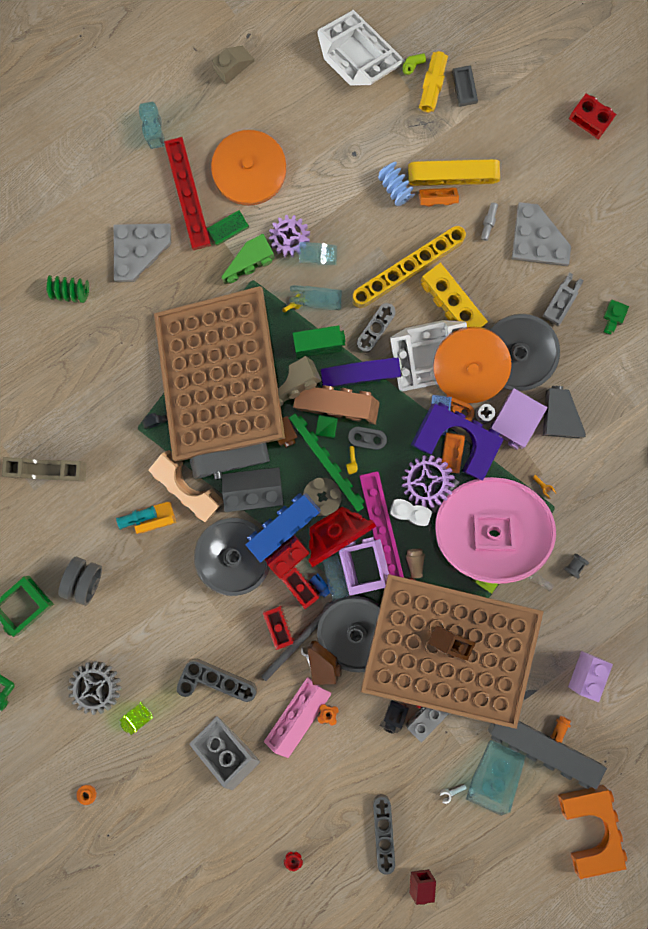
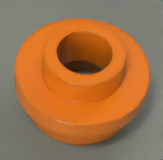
[77,785,97,805]

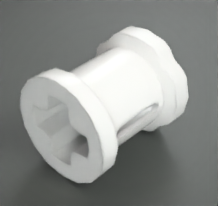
[475,404,495,423]

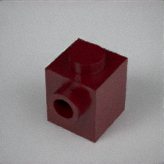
[409,869,436,905]

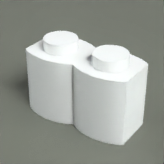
[389,499,432,526]

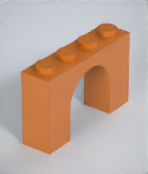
[558,785,628,879]

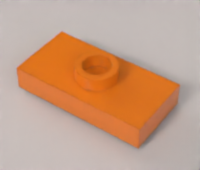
[441,432,465,473]

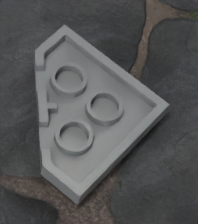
[512,202,571,266]
[114,224,171,282]

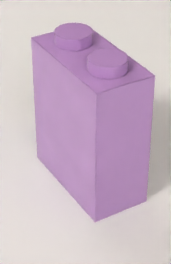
[488,389,547,450]
[568,651,613,702]

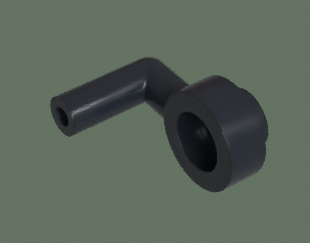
[142,413,168,429]

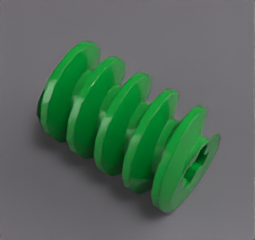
[46,275,89,303]

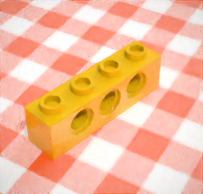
[421,262,488,328]

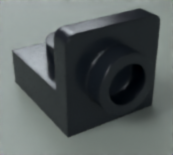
[380,700,409,734]

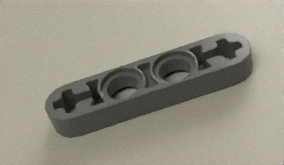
[373,794,395,875]

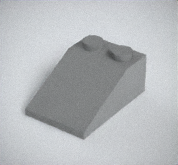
[189,716,260,790]

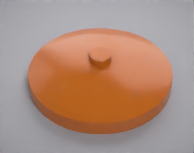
[211,130,286,206]
[433,327,511,403]

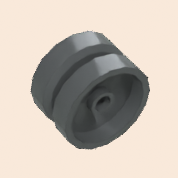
[59,556,102,606]

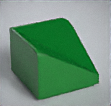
[316,415,338,439]

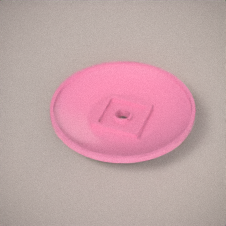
[435,477,556,584]

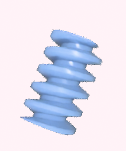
[378,161,415,206]

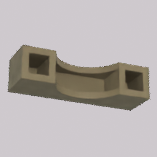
[278,356,322,406]
[2,457,86,481]

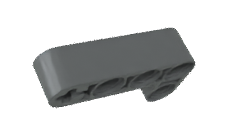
[190,443,270,479]
[177,658,257,702]

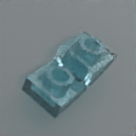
[299,242,337,265]
[322,555,349,600]

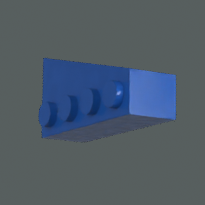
[245,493,321,563]

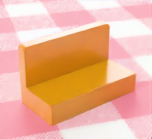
[134,501,177,534]

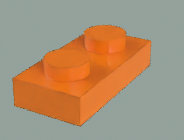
[419,188,459,206]

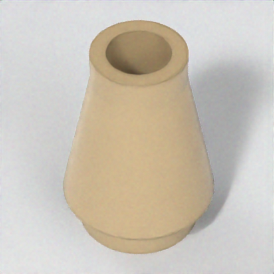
[406,549,425,578]

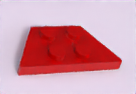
[309,507,377,567]

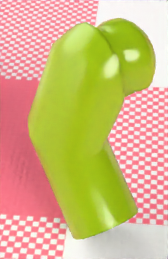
[402,53,426,75]

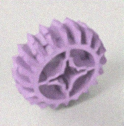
[402,455,455,508]

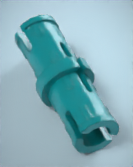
[116,506,157,530]

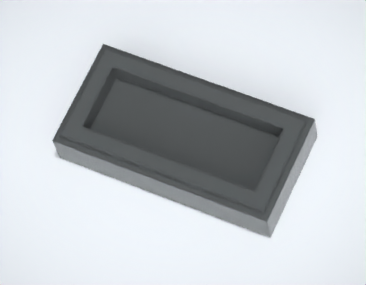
[452,65,478,107]

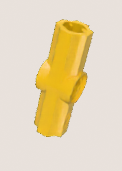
[419,51,448,113]

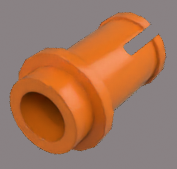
[550,716,571,743]

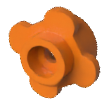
[318,704,339,726]

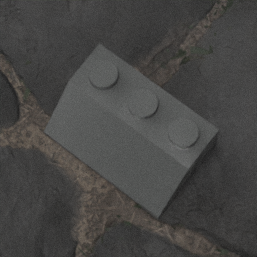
[222,467,284,513]

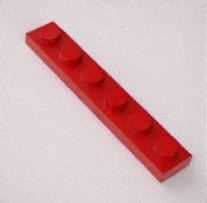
[164,137,211,250]

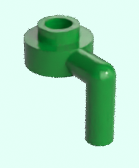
[0,674,15,712]

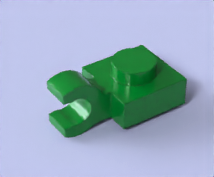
[603,299,629,335]

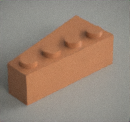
[293,385,380,425]

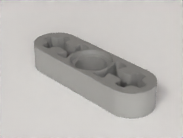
[357,303,395,353]

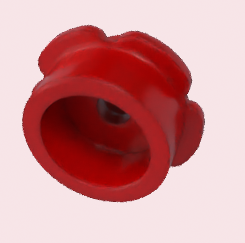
[284,852,303,872]

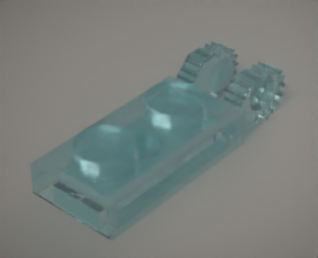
[289,285,342,310]

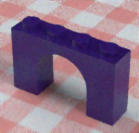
[411,402,504,481]

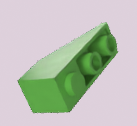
[222,234,275,284]

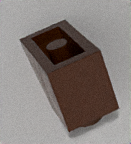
[428,625,476,661]
[307,640,342,685]

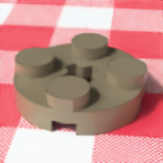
[303,478,341,516]

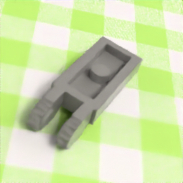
[542,273,584,326]

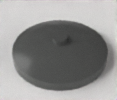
[490,314,560,391]
[194,518,270,596]
[317,596,381,673]

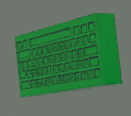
[207,210,249,246]

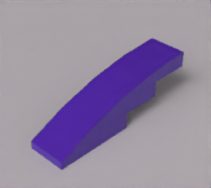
[321,357,401,387]

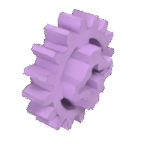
[269,215,310,257]

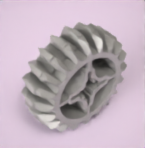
[68,661,122,715]

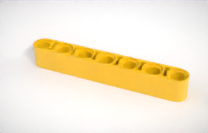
[353,226,466,308]

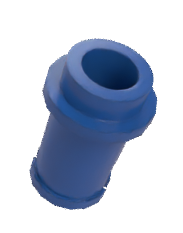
[309,573,332,598]

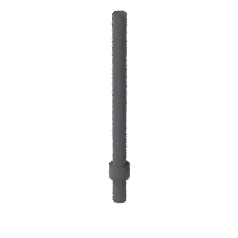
[261,592,346,681]

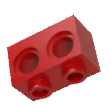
[568,93,617,140]

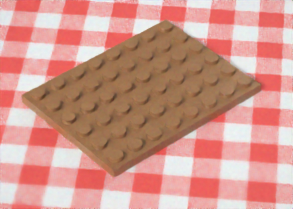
[154,286,285,462]
[360,574,544,729]

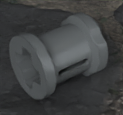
[564,553,589,579]

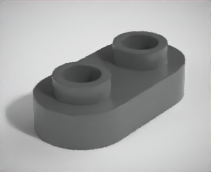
[348,427,387,450]

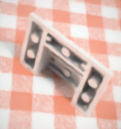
[317,10,405,86]
[390,320,467,392]

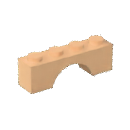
[148,450,224,522]

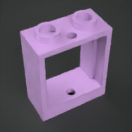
[339,537,389,595]

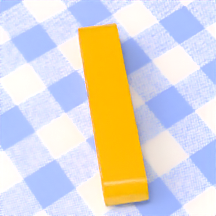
[408,159,500,186]

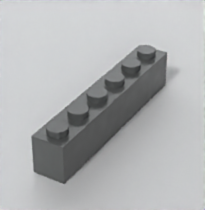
[487,721,607,790]

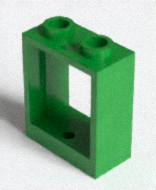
[0,576,54,637]

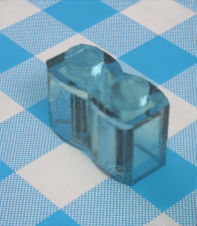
[139,102,165,149]

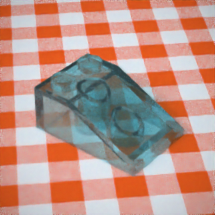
[466,740,526,816]

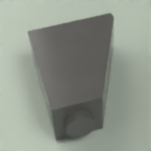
[543,386,586,439]

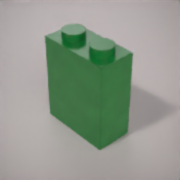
[293,325,346,359]

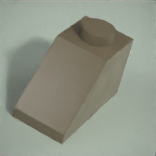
[212,46,255,84]

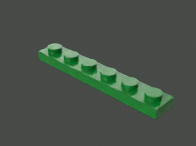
[289,414,364,512]

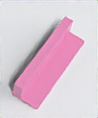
[264,677,331,758]

